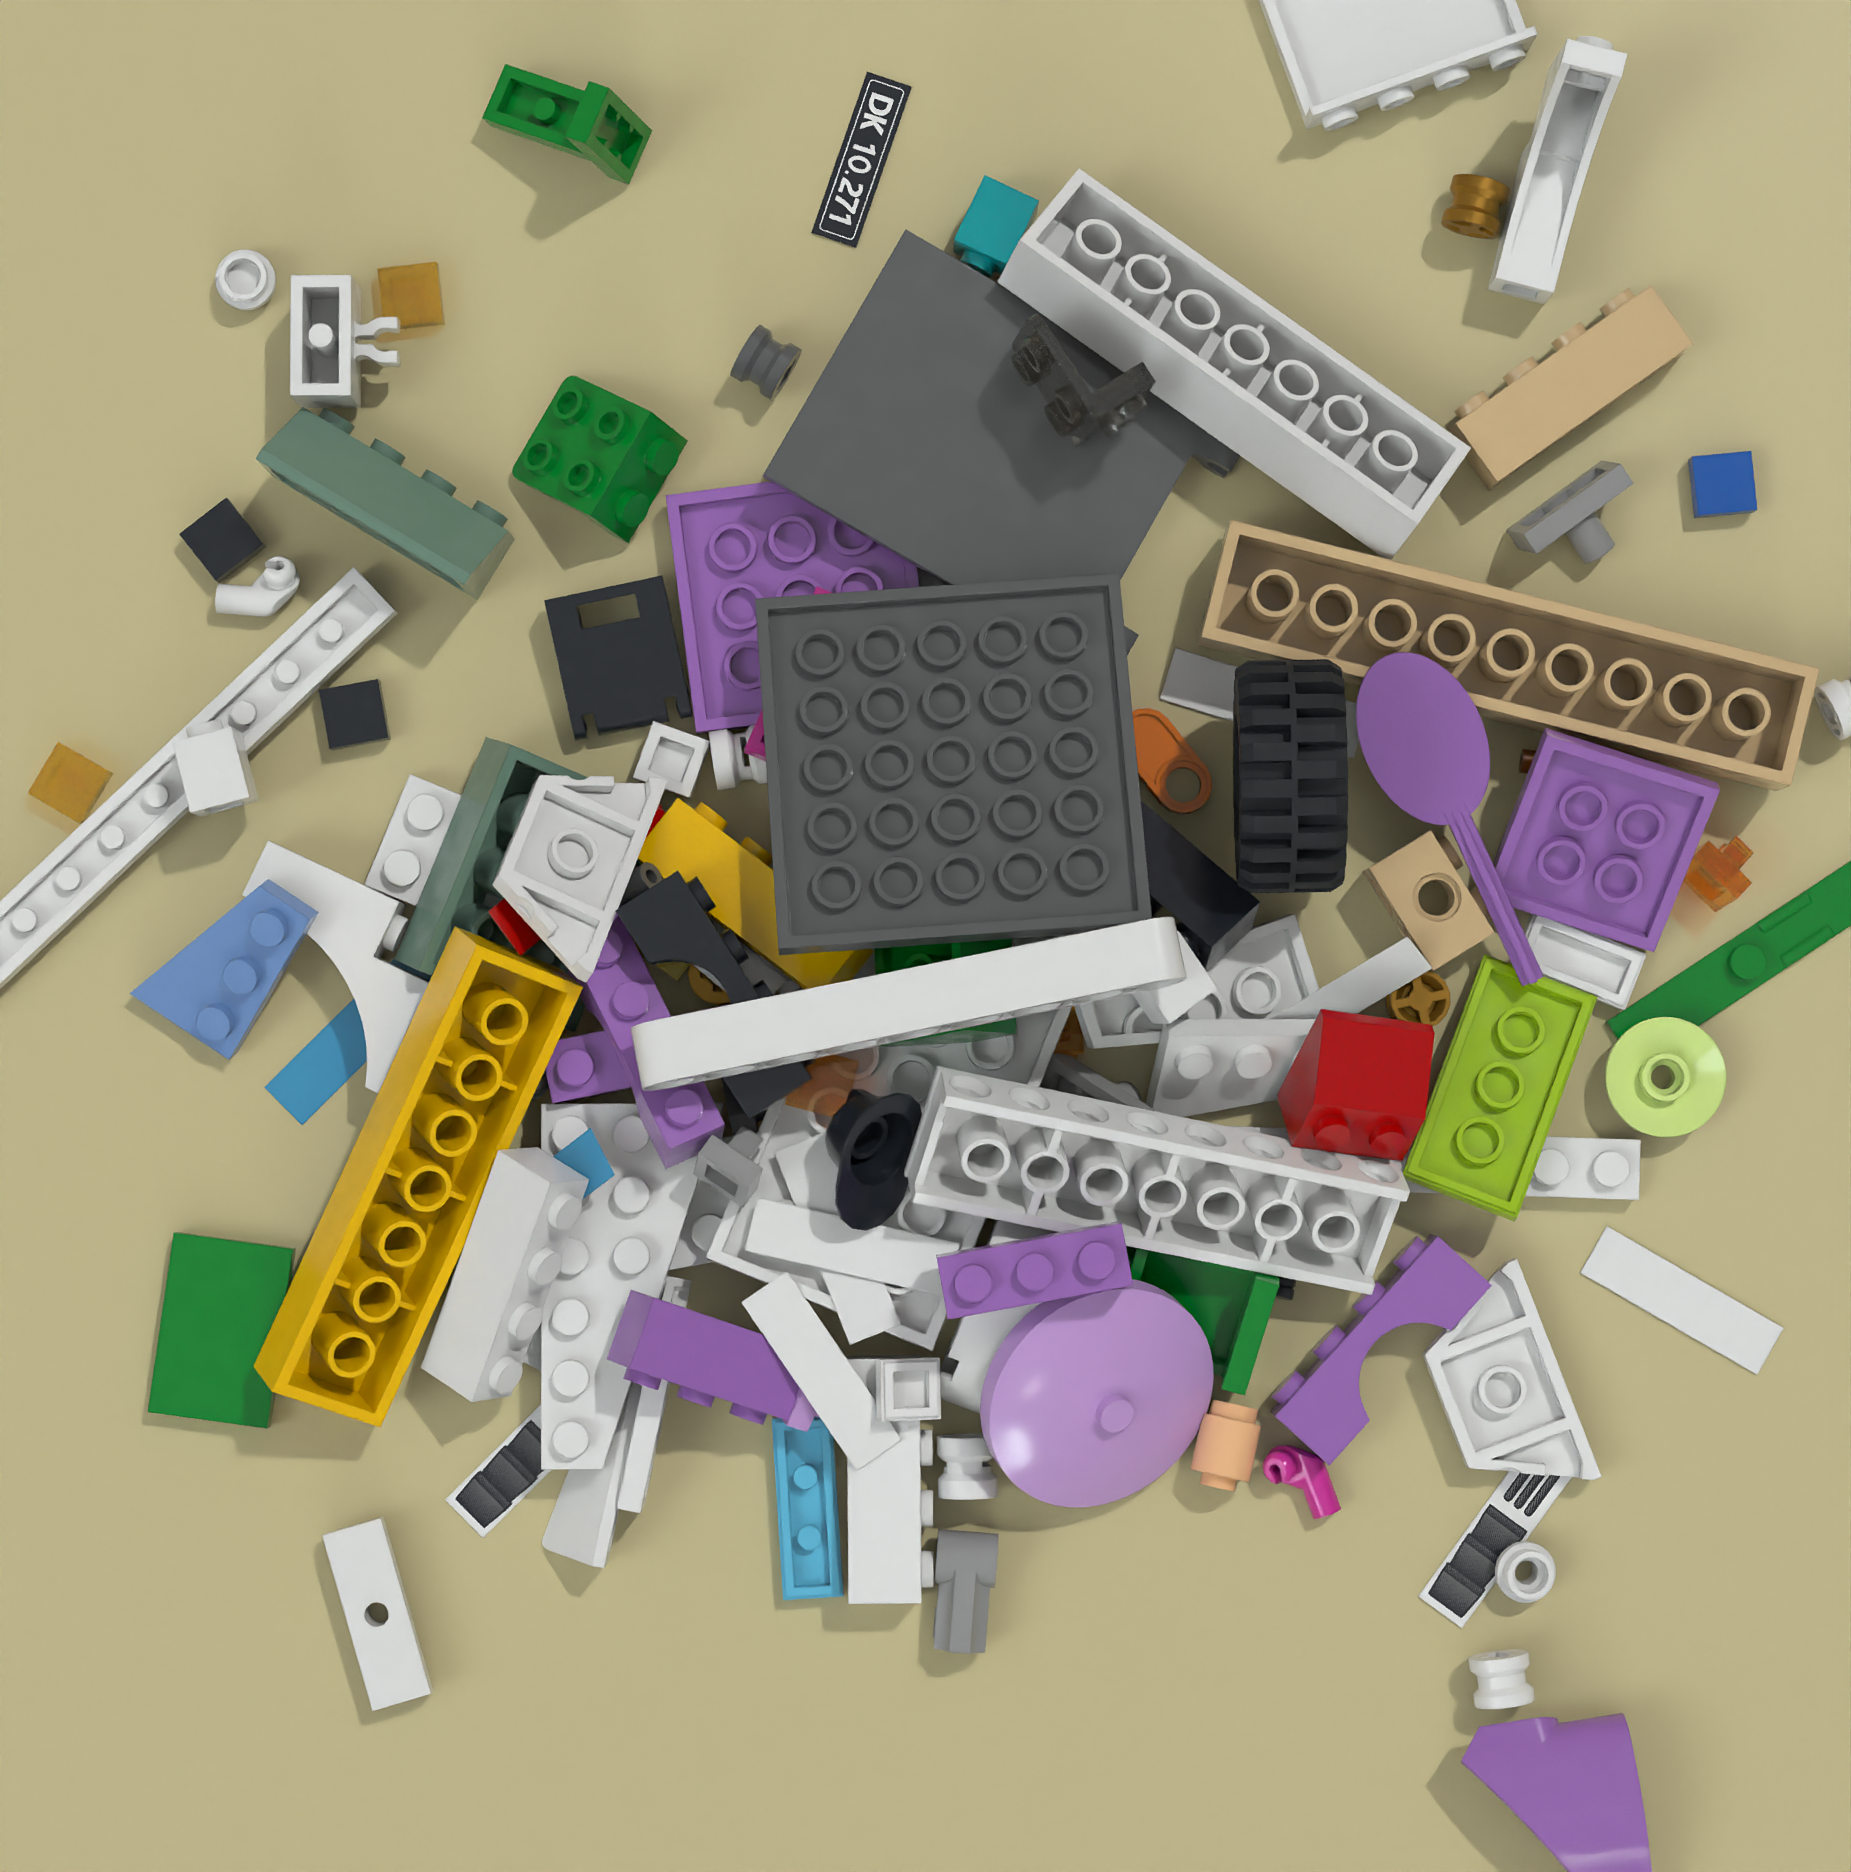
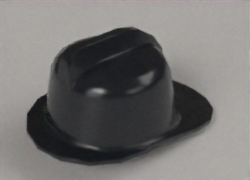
[825,1089,922,1231]

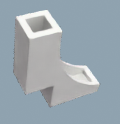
[1487,36,1627,304]
[242,841,429,1093]

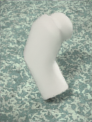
[215,556,300,617]

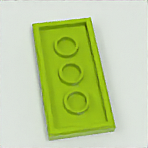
[1402,954,1598,1221]

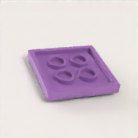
[1493,728,1720,952]

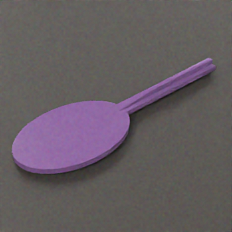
[1356,652,1544,986]

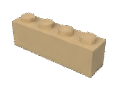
[1449,286,1693,491]

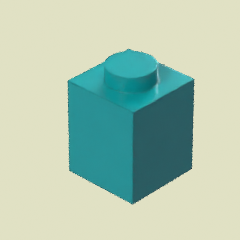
[953,175,1039,278]

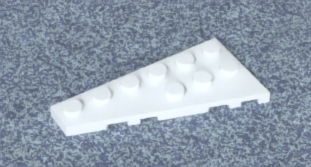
[541,1103,724,1470]

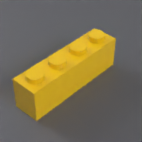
[638,798,874,989]

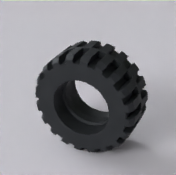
[1233,659,1348,893]

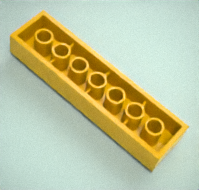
[253,926,583,1427]

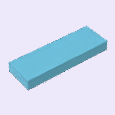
[772,1416,844,1600]

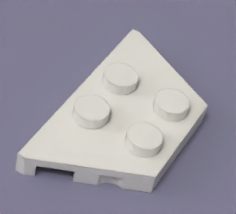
[492,775,668,982]
[1422,1258,1602,1480]

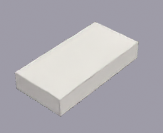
[1511,914,1647,1010]

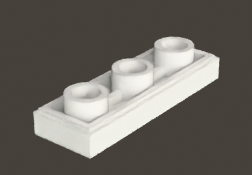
[322,1516,433,1711]

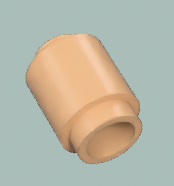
[1190,1399,1261,1492]

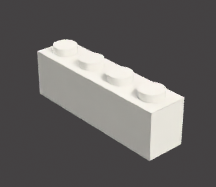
[421,1147,589,1402]
[847,1355,933,1604]

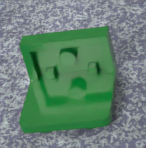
[512,376,688,543]

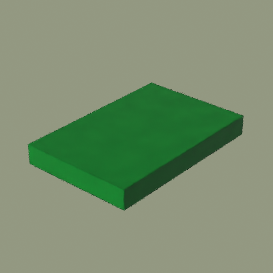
[148,1232,296,1429]

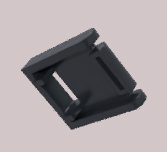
[544,575,693,741]

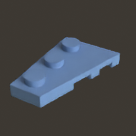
[130,879,319,1060]

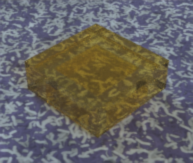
[377,262,445,329]
[28,742,113,824]

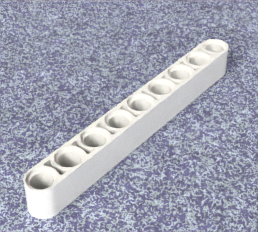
[631,917,1187,1091]

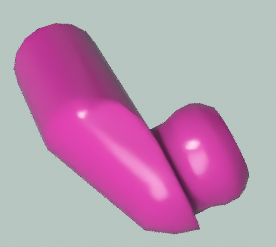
[1262,1445,1341,1519]

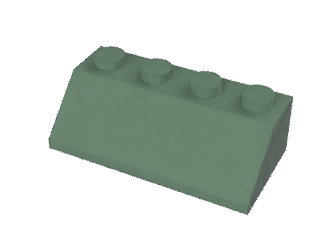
[256,407,515,600]

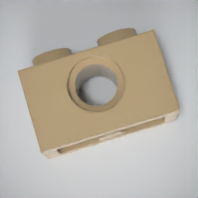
[1363,830,1495,971]

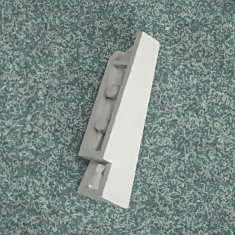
[542,1276,692,1568]

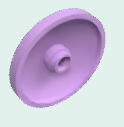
[980,1279,1214,1507]

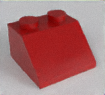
[1277,1009,1435,1161]

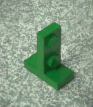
[482,64,652,184]

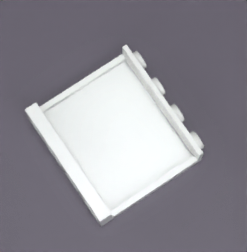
[1259,0,1537,131]

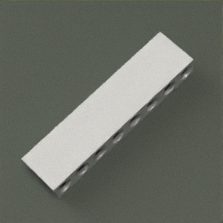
[904,1066,1410,1295]

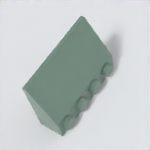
[395,737,665,1032]

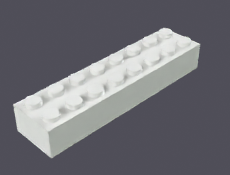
[997,168,1471,560]

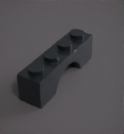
[615,871,816,1119]

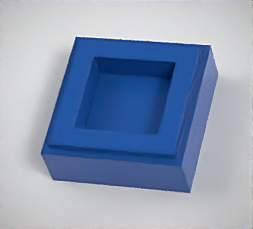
[1688,451,1757,518]

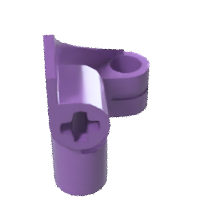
[1461,1713,1652,1872]

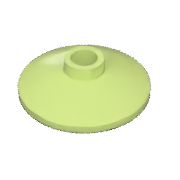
[1605,1017,1726,1137]

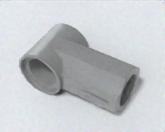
[933,1529,999,1654]

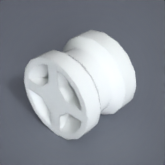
[1468,1649,1535,1709]

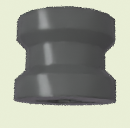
[730,325,802,400]

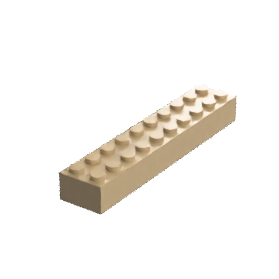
[1196,520,1820,791]

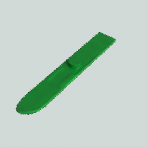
[1606,860,1851,1040]

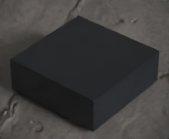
[179,497,266,583]
[319,679,391,750]

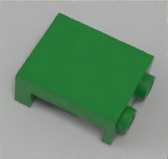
[1126,1246,1279,1396]

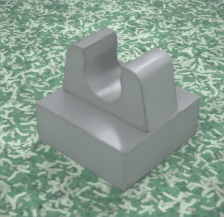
[693,1125,764,1208]

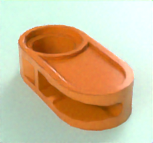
[1132,708,1212,815]

